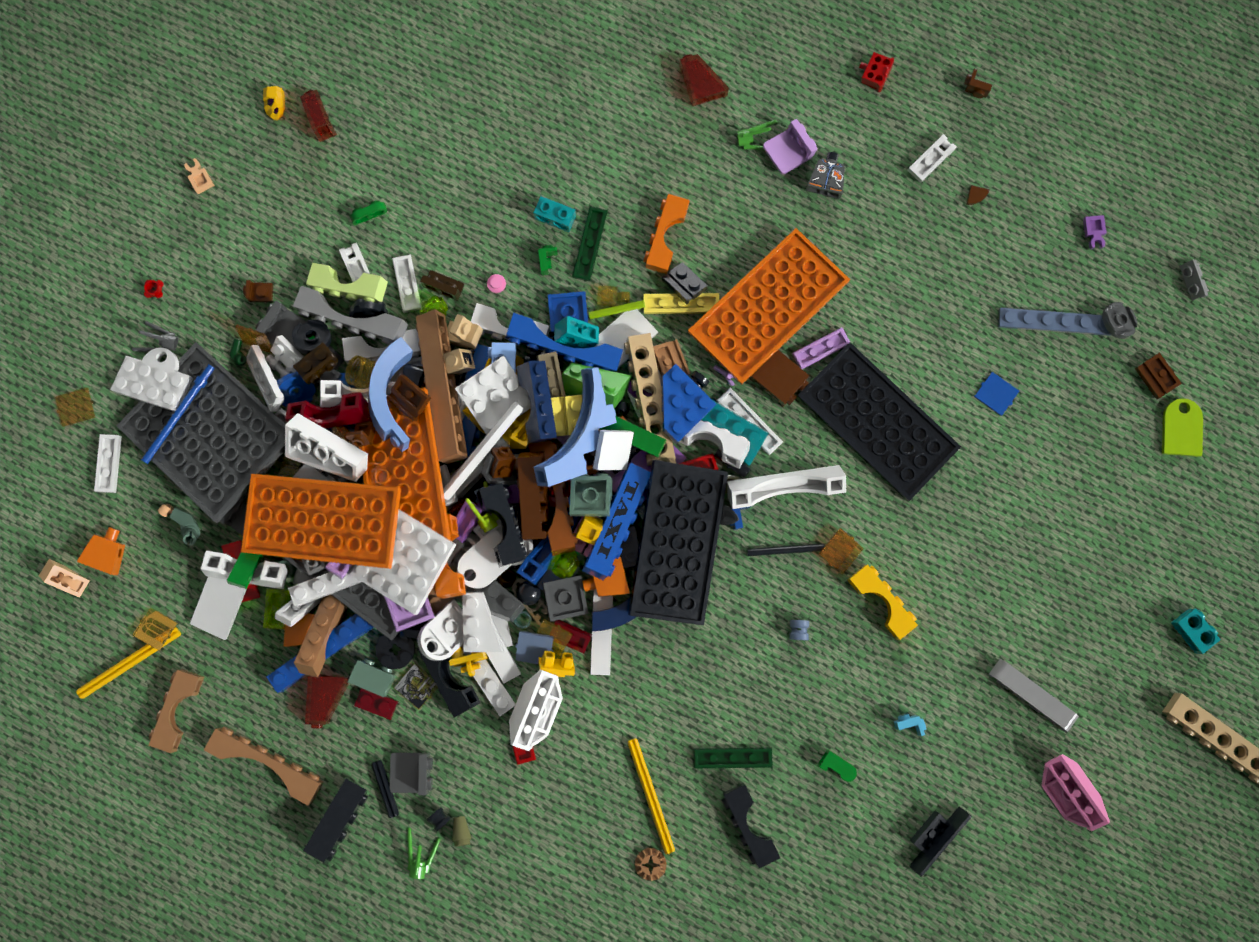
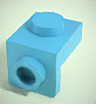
[893,714,926,736]

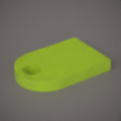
[1162,399,1203,457]

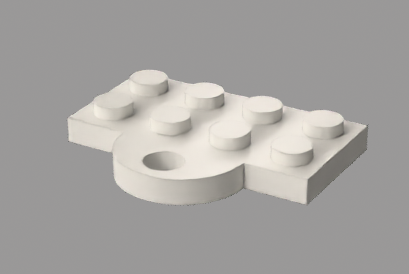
[110,348,193,412]

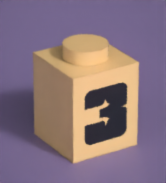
[443,348,475,375]

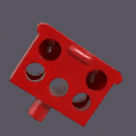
[859,52,894,92]

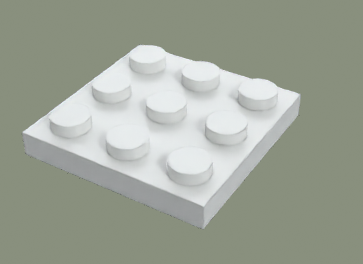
[455,356,531,435]

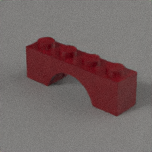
[285,392,369,428]

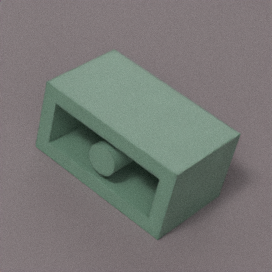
[348,658,396,697]

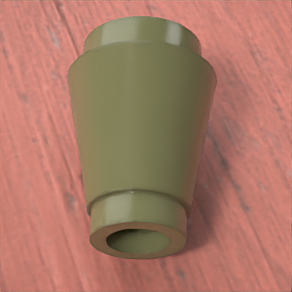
[452,816,472,847]

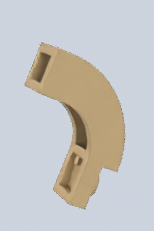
[447,314,483,349]

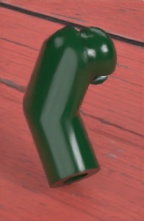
[230,339,246,366]

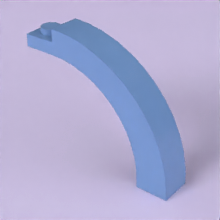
[368,337,413,452]

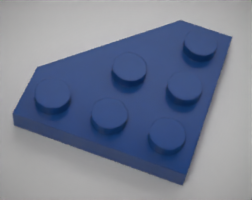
[661,364,716,444]

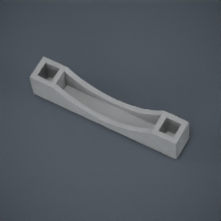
[293,286,408,345]

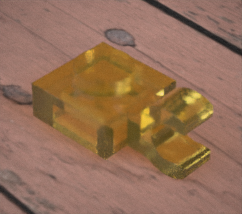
[597,285,630,307]

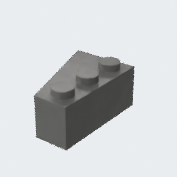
[453,572,525,623]

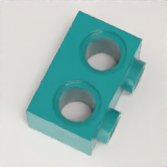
[534,196,576,233]
[554,316,599,348]
[1171,608,1221,654]

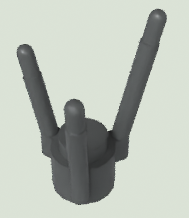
[132,321,179,352]

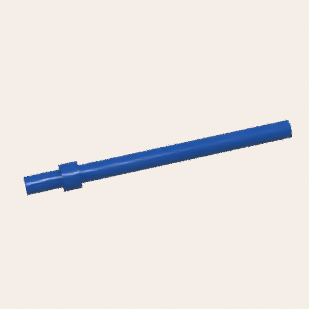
[141,364,215,464]

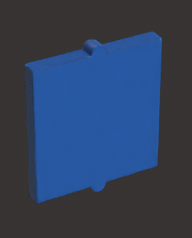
[974,372,1019,416]

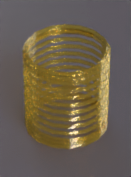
[345,355,377,389]

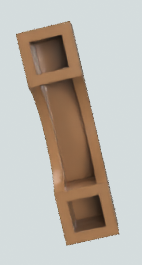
[294,595,347,677]
[148,669,204,753]

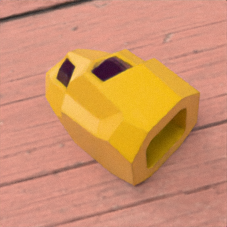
[263,86,285,121]

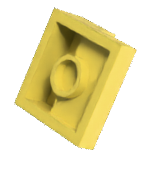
[551,395,582,436]

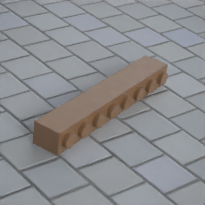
[416,310,468,464]

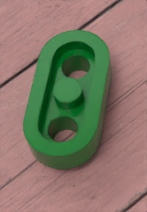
[350,200,388,225]

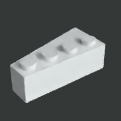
[285,413,368,482]

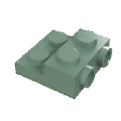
[569,473,612,517]

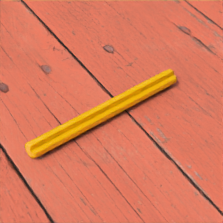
[76,627,181,699]
[628,739,675,854]

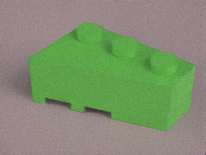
[562,363,631,409]

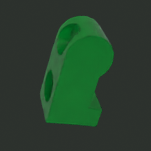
[817,749,857,782]

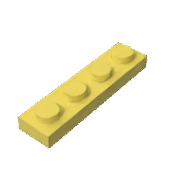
[644,293,719,314]

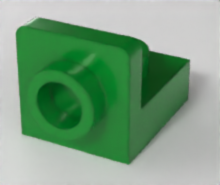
[538,245,558,276]

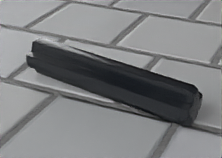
[371,760,399,818]

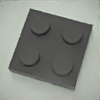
[542,575,588,622]

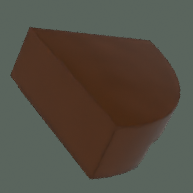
[966,185,990,205]

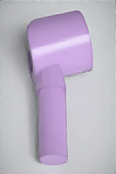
[713,365,735,386]

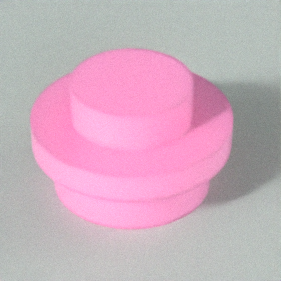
[487,274,506,293]

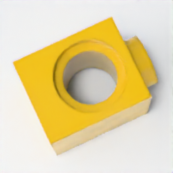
[576,516,603,545]

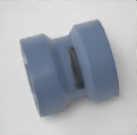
[789,620,809,640]

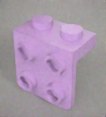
[763,119,817,174]

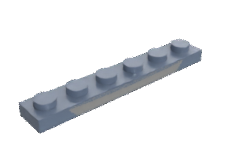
[998,308,1112,336]

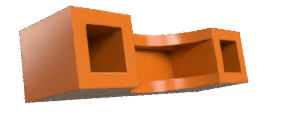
[643,194,690,274]
[433,514,466,599]

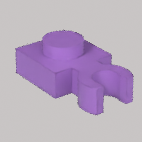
[1083,215,1106,249]

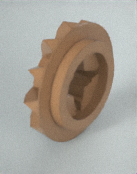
[635,848,667,881]

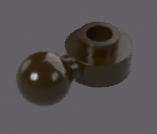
[496,569,516,588]

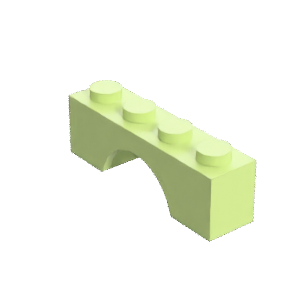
[306,263,388,302]

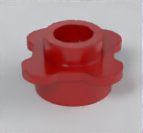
[144,280,164,299]

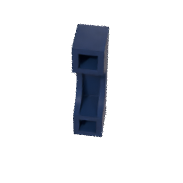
[516,361,557,443]

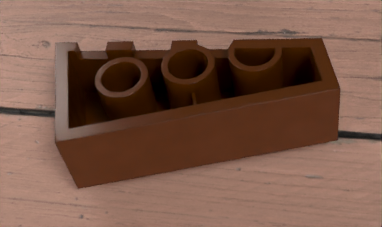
[515,451,552,540]

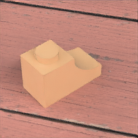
[39,559,90,598]

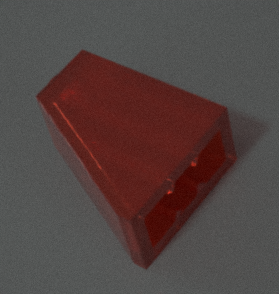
[679,54,729,107]
[300,90,337,142]
[305,676,349,728]

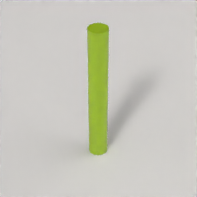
[589,300,645,319]

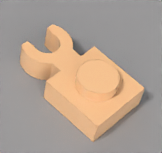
[184,158,215,194]

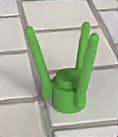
[737,120,777,151]
[407,828,441,879]

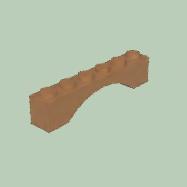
[204,726,323,805]

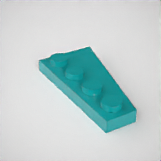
[702,399,769,466]

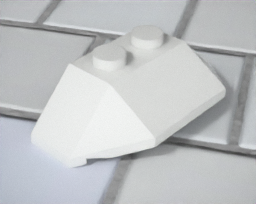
[509,670,563,751]

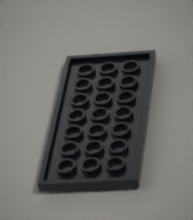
[797,342,961,502]
[628,460,728,625]

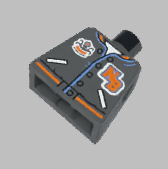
[806,152,845,199]

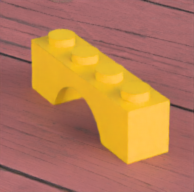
[847,564,918,640]

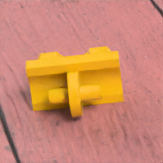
[449,647,488,677]
[538,651,575,677]

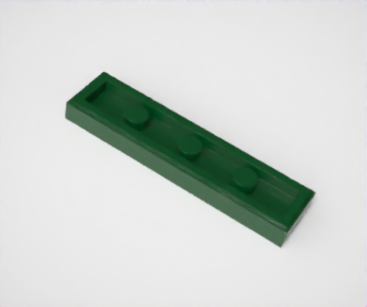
[572,206,608,282]
[693,747,773,769]

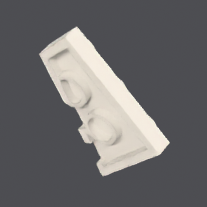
[462,592,504,652]

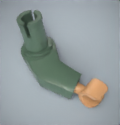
[158,504,200,546]

